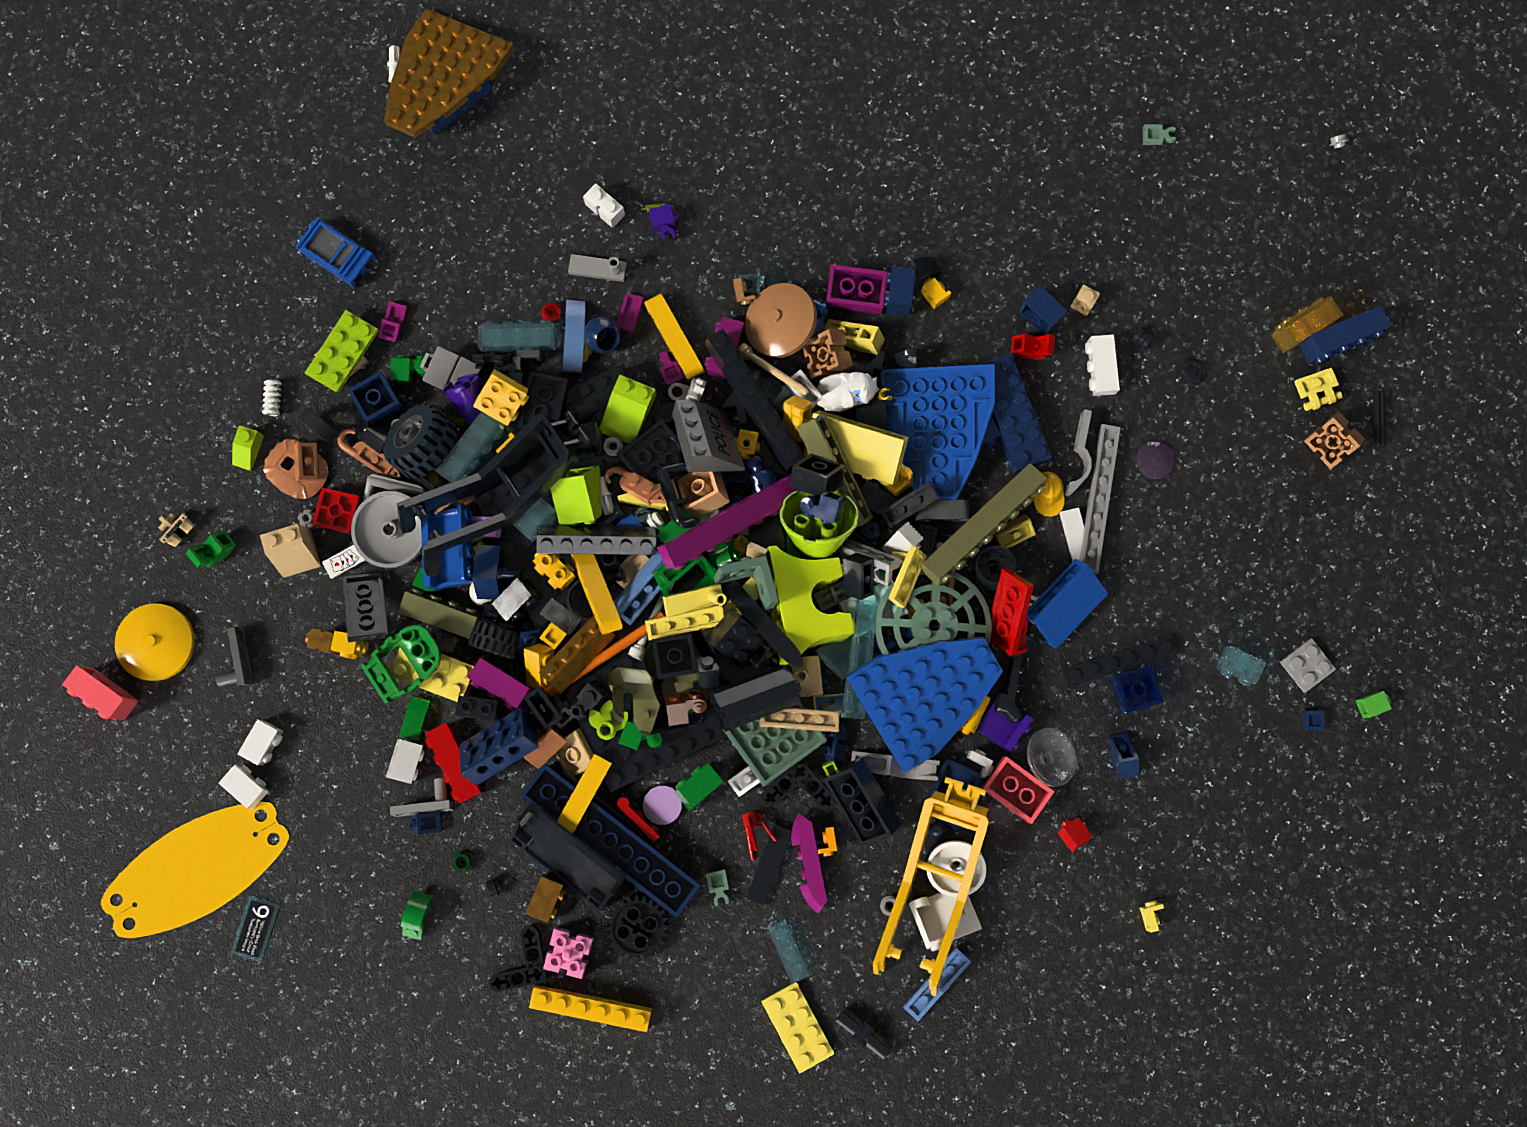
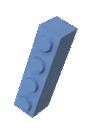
[614,550,664,625]

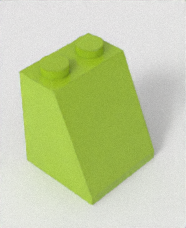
[550,465,602,526]

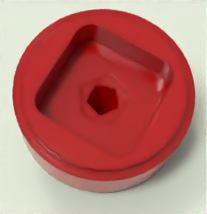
[541,303,561,323]

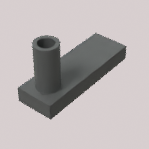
[216,627,254,687]

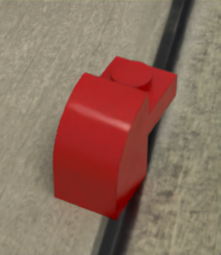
[1011,333,1055,360]

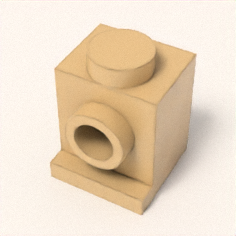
[1070,284,1100,316]

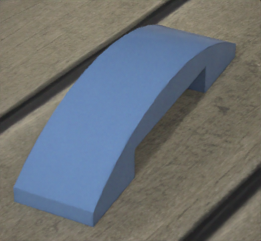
[562,300,585,374]

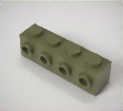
[398,588,481,639]

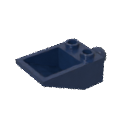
[919,758,981,838]

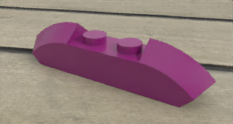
[791,813,827,913]

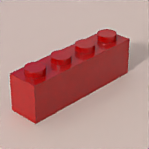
[425,722,484,804]

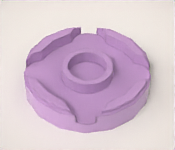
[643,786,682,825]

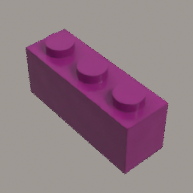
[704,316,744,380]

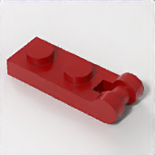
[617,797,660,842]

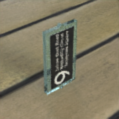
[230,896,281,962]

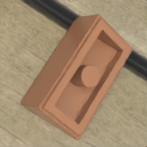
[294,442,318,482]

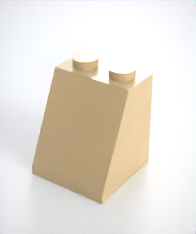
[260,524,321,578]

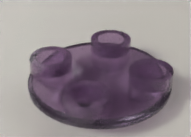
[1136,441,1175,479]

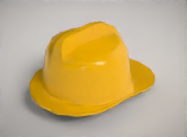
[1034,472,1064,517]

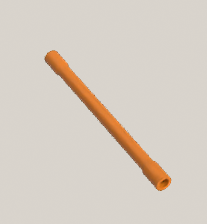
[544,611,665,697]

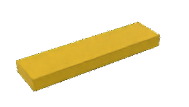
[557,754,612,834]

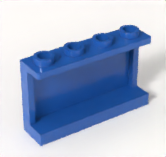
[421,504,475,590]
[1026,559,1108,649]

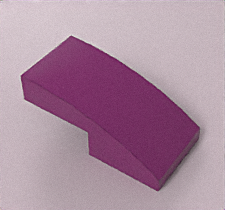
[378,301,409,343]

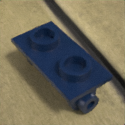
[515,623,540,662]
[824,722,847,762]

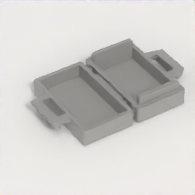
[420,346,484,390]

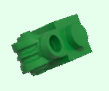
[390,355,429,385]
[618,719,663,750]

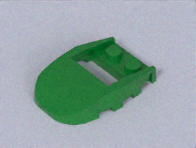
[652,556,729,606]
[361,625,441,704]

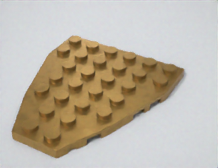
[384,9,515,138]

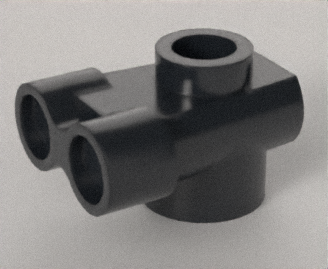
[601,554,625,584]

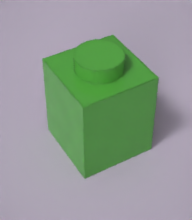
[1355,691,1392,718]

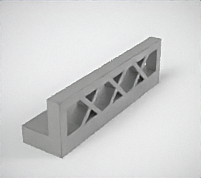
[830,538,902,586]

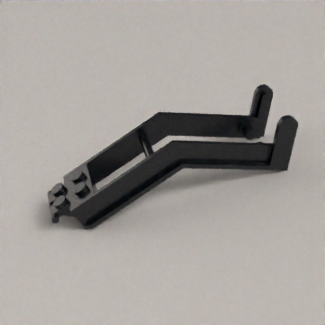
[396,411,590,577]

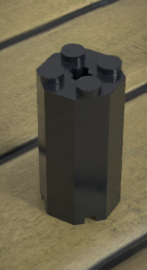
[709,664,801,732]

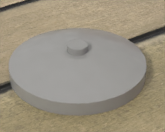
[351,491,422,568]

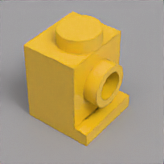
[921,277,951,309]

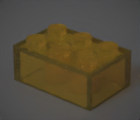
[1271,296,1343,354]

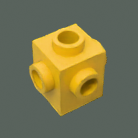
[735,429,761,460]

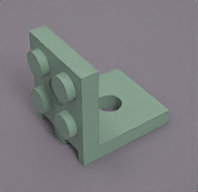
[714,556,779,612]

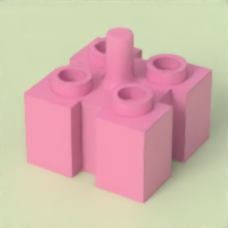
[543,927,595,979]

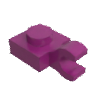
[659,351,684,386]

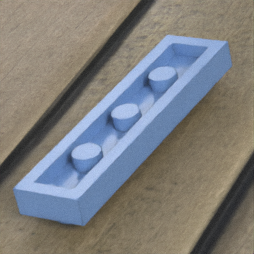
[903,947,971,1021]

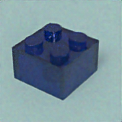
[1109,665,1163,714]

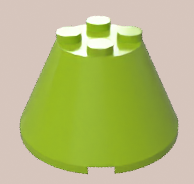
[780,490,858,560]

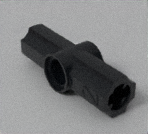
[835,1007,894,1059]

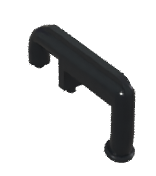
[656,462,697,528]

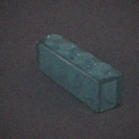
[478,321,556,352]
[436,411,504,483]

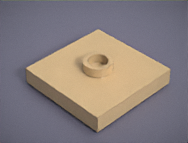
[555,729,594,777]

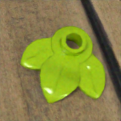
[589,700,629,740]

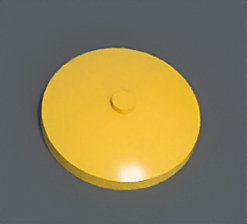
[115,604,195,681]

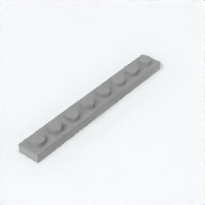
[1079,424,1121,575]

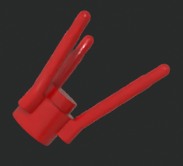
[742,810,777,861]

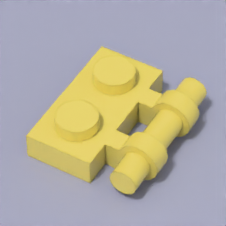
[1294,367,1342,411]

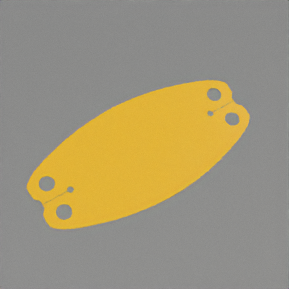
[101,801,289,938]

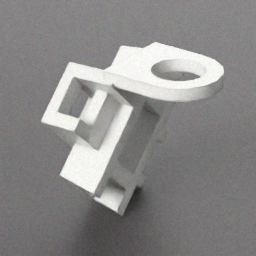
[668,377,706,401]

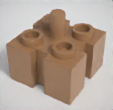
[803,329,853,379]
[1304,411,1365,469]

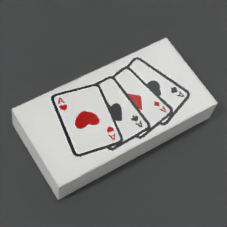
[322,545,366,579]

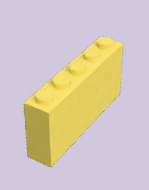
[804,410,909,485]

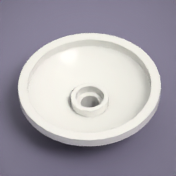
[927,840,986,897]

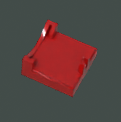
[312,487,361,534]

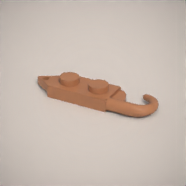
[338,429,401,478]
[604,466,665,505]

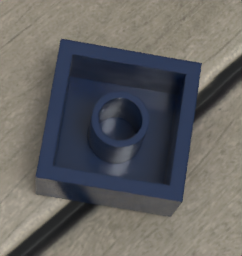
[883,266,915,316]
[1018,285,1067,335]
[348,371,404,424]

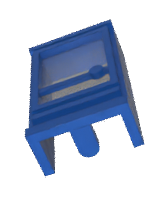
[295,217,377,288]

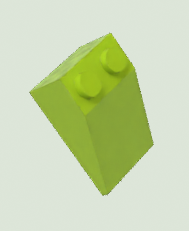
[600,375,657,444]

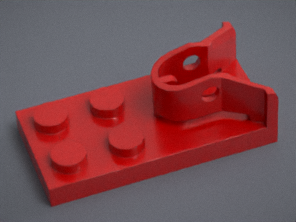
[990,568,1034,656]

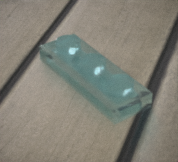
[768,920,810,984]

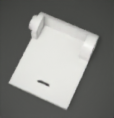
[909,893,982,952]

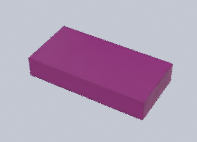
[617,292,644,334]

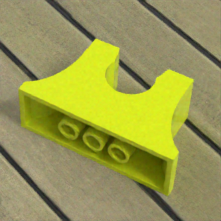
[766,546,855,666]

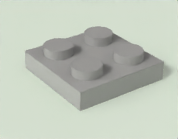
[1280,638,1336,693]

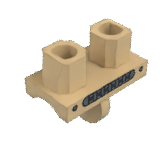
[158,513,195,547]

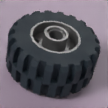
[383,403,457,478]

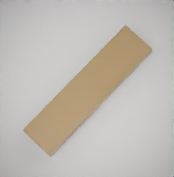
[760,708,840,732]

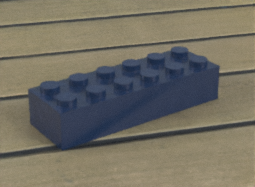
[977,353,1052,475]

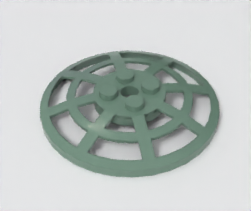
[874,569,992,655]

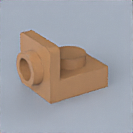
[733,278,756,305]

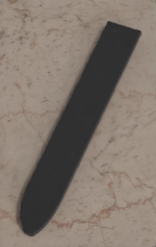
[721,580,803,668]

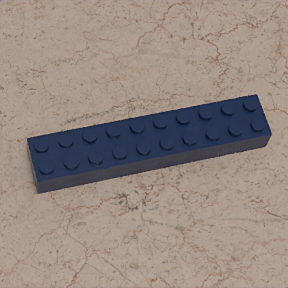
[520,764,701,918]

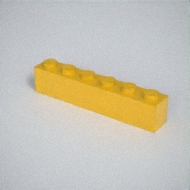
[529,985,653,1032]

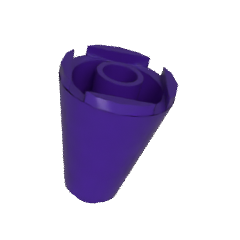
[443,374,488,429]

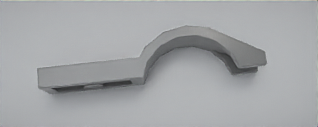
[1065,409,1092,496]
[851,751,940,781]

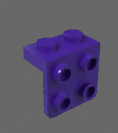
[977,701,1033,751]

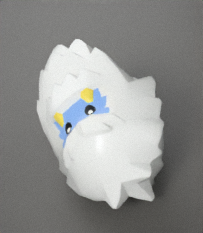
[816,372,879,412]

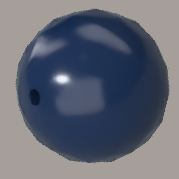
[584,316,621,354]

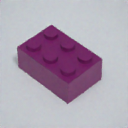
[826,264,887,315]
[467,658,534,711]

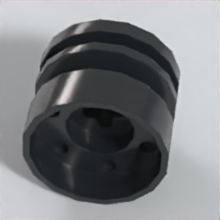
[973,546,1017,594]

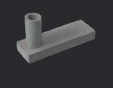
[568,254,627,282]
[390,778,453,817]

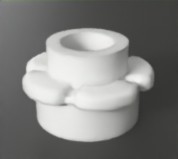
[647,512,664,529]

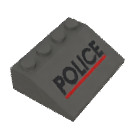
[672,399,745,473]

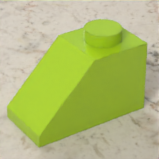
[232,425,264,471]

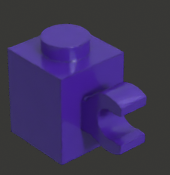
[649,204,678,241]

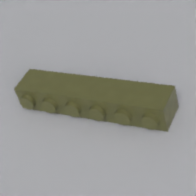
[797,413,873,527]

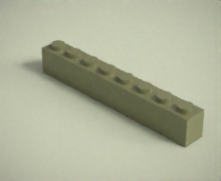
[921,464,1047,586]

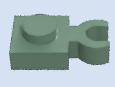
[1142,124,1176,145]
[706,869,729,906]

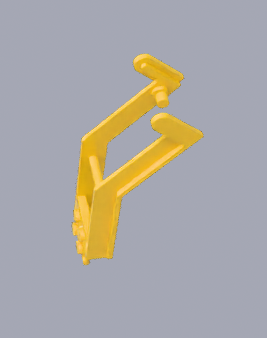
[873,777,989,997]

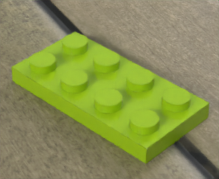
[305,310,379,394]

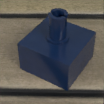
[472,545,521,600]

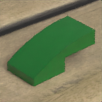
[400,696,431,742]

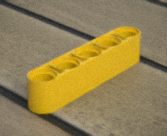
[644,293,704,381]
[571,554,622,635]

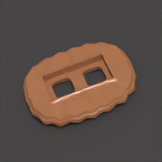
[263,439,328,499]

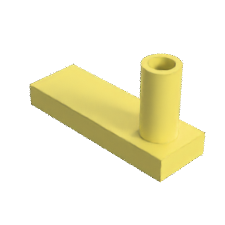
[888,546,927,608]
[663,584,727,617]

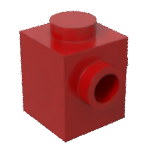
[1058,817,1092,852]

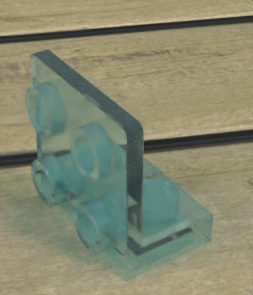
[815,636,869,681]

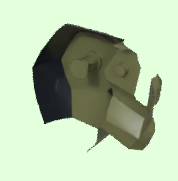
[608,630,722,735]

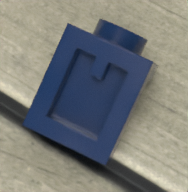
[409,812,441,835]

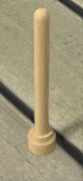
[737,343,809,395]

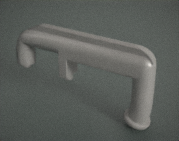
[363,474,427,501]

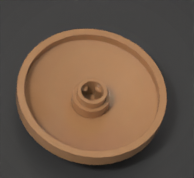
[745,283,817,358]

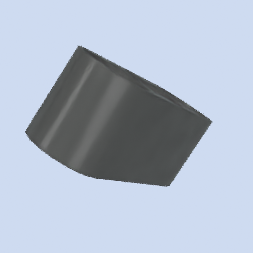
[914,500,970,522]

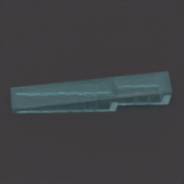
[841,599,877,720]

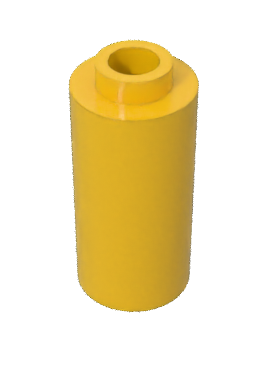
[959,696,991,736]

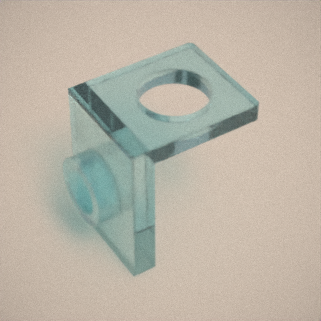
[738,268,764,293]

